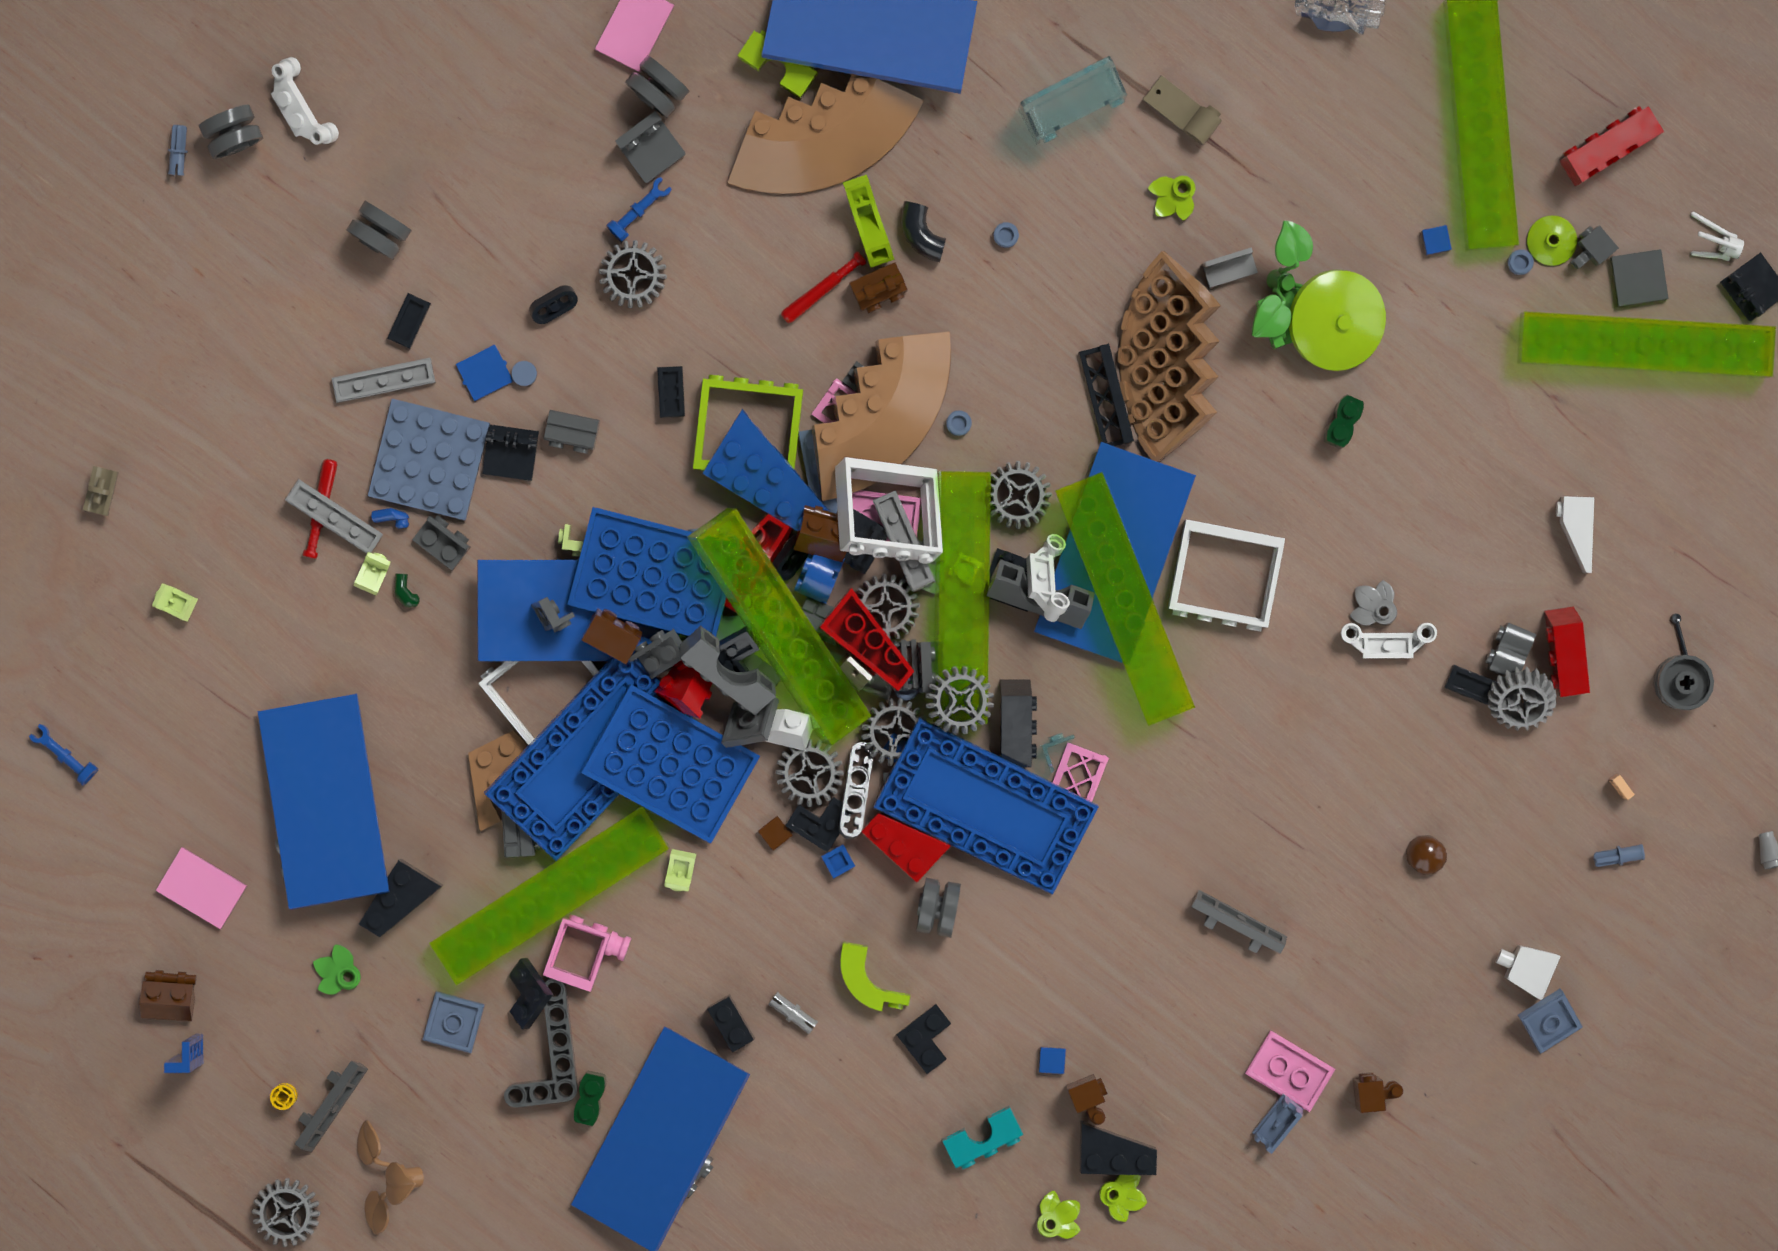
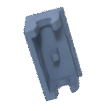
[1252,1094,1303,1154]

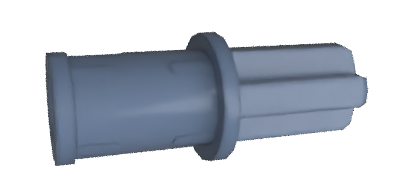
[168,125,188,176]
[1593,844,1645,867]

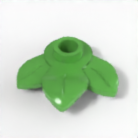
[313,944,361,995]

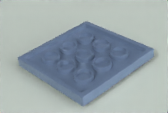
[368,399,490,520]

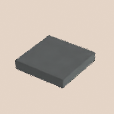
[1610,249,1669,307]
[721,697,779,748]

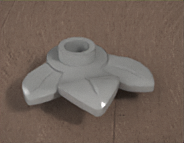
[1350,580,1397,626]

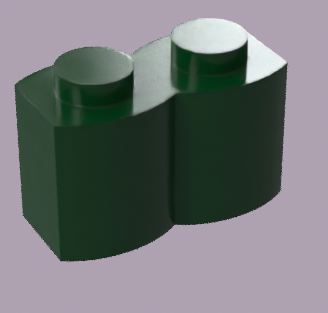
[1324,394,1364,449]
[574,1070,606,1126]

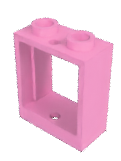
[543,914,611,992]

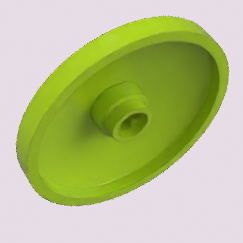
[1289,269,1386,371]

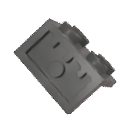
[615,111,686,183]

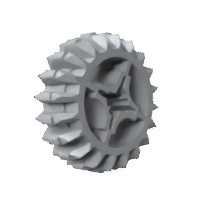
[599,240,667,308]
[984,461,1052,529]
[857,573,920,639]
[926,666,994,734]
[1488,666,1556,732]
[862,698,926,766]
[776,738,844,807]
[252,1178,321,1247]

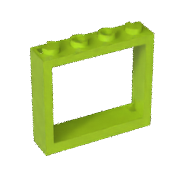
[693,375,803,471]

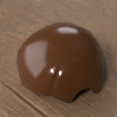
[1406,835,1447,875]

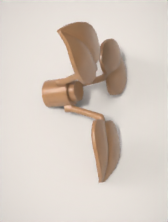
[357,1120,424,1235]

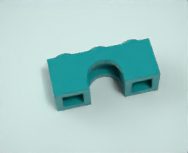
[942,1106,1023,1170]

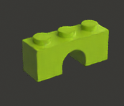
[738,30,818,100]

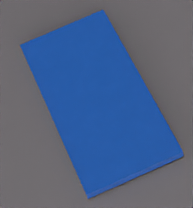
[762,0,978,94]
[1034,442,1196,665]
[477,560,679,661]
[484,654,693,861]
[258,694,390,910]
[873,717,1099,895]
[571,1026,750,1251]

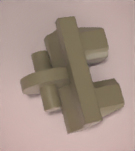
[83,466,119,516]

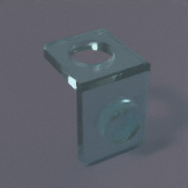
[1041,733,1075,773]

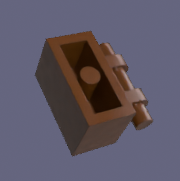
[849,262,908,314]
[794,505,846,562]
[582,609,642,664]
[139,970,196,1022]
[1353,1072,1403,1113]
[1066,1074,1107,1125]

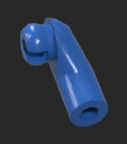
[371,508,409,529]

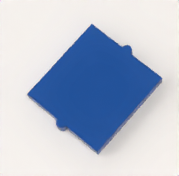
[456,344,514,401]

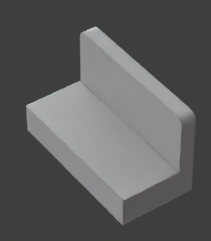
[1202,247,1258,288]

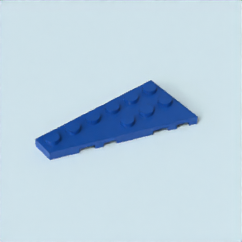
[702,409,830,531]

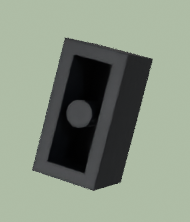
[707,994,755,1053]

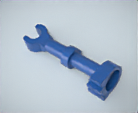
[606,177,672,243]
[29,724,99,786]

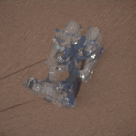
[1295,0,1386,35]

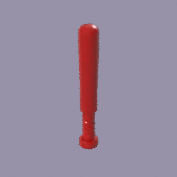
[781,251,866,323]
[303,459,338,559]

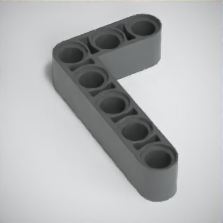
[504,978,578,1107]

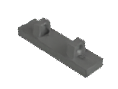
[1192,890,1287,954]
[295,1060,368,1152]

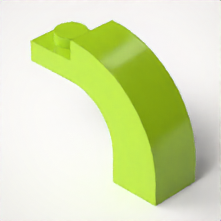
[843,175,895,268]
[841,941,910,1011]

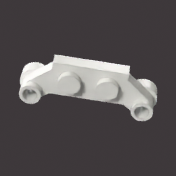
[271,57,339,145]
[1026,534,1070,622]
[1340,623,1437,658]

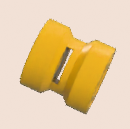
[270,1083,298,1110]

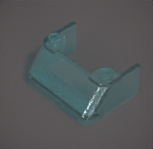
[1018,56,1127,145]

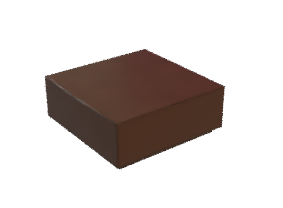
[758,815,793,851]

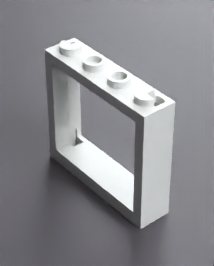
[835,457,943,564]
[1168,519,1285,632]
[479,661,599,745]

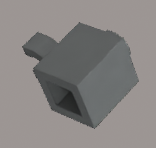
[1571,225,1619,270]

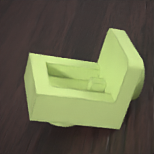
[558,524,583,557]
[353,552,391,596]
[152,583,198,622]
[664,849,696,891]

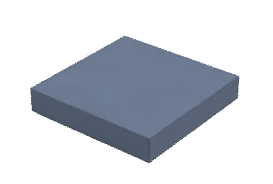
[1518,989,1583,1054]
[423,991,485,1053]

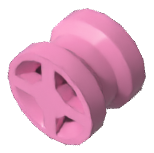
[604,931,631,961]

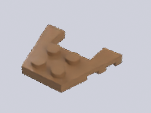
[468,730,528,831]

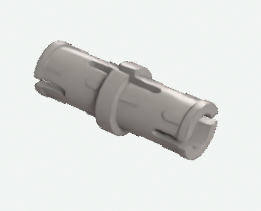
[768,992,818,1035]

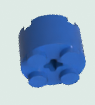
[794,554,845,604]

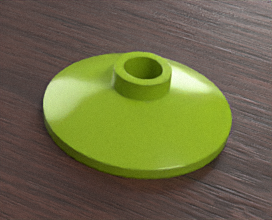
[1527,215,1577,266]

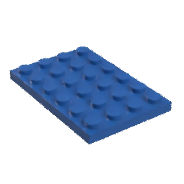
[567,507,740,637]
[580,683,760,844]

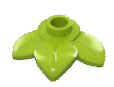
[1148,175,1195,221]
[1099,1175,1147,1222]
[1037,1191,1080,1239]

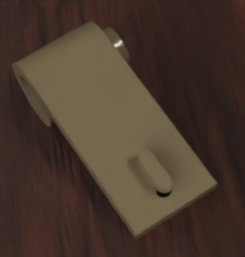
[1143,75,1222,145]
[837,653,875,691]

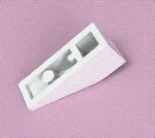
[1556,496,1594,573]
[766,709,813,751]

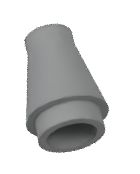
[1758,831,1778,870]

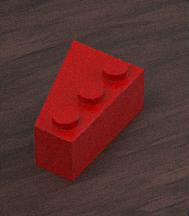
[1544,606,1590,697]
[654,661,712,719]
[861,812,951,882]

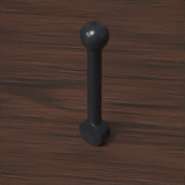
[1670,614,1688,655]

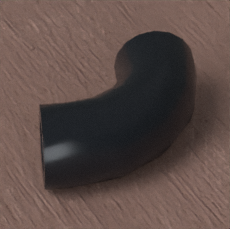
[901,201,946,263]

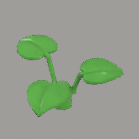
[1252,221,1313,337]

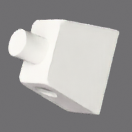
[1496,945,1561,1000]

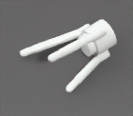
[1691,212,1744,261]

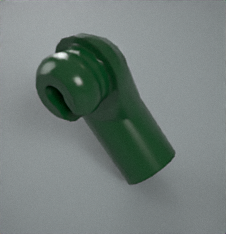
[394,573,420,608]

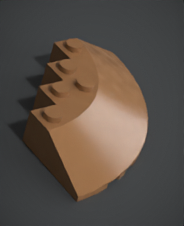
[728,74,924,194]
[1118,251,1221,462]
[811,331,951,501]

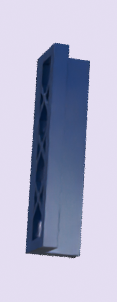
[164,1034,204,1073]

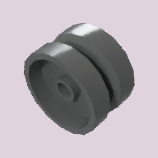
[625,55,690,118]
[198,104,263,159]
[346,201,412,260]
[1653,655,1714,710]
[916,877,961,938]

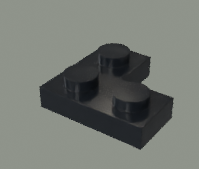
[718,626,760,672]
[785,797,852,853]
[509,958,553,1030]
[896,1004,951,1074]

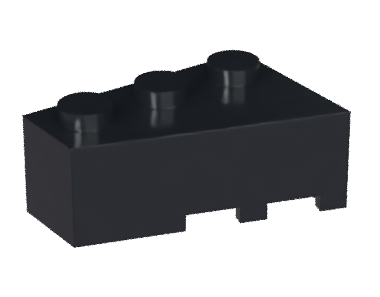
[1000,679,1037,767]
[359,859,443,937]
[1079,1120,1157,1175]

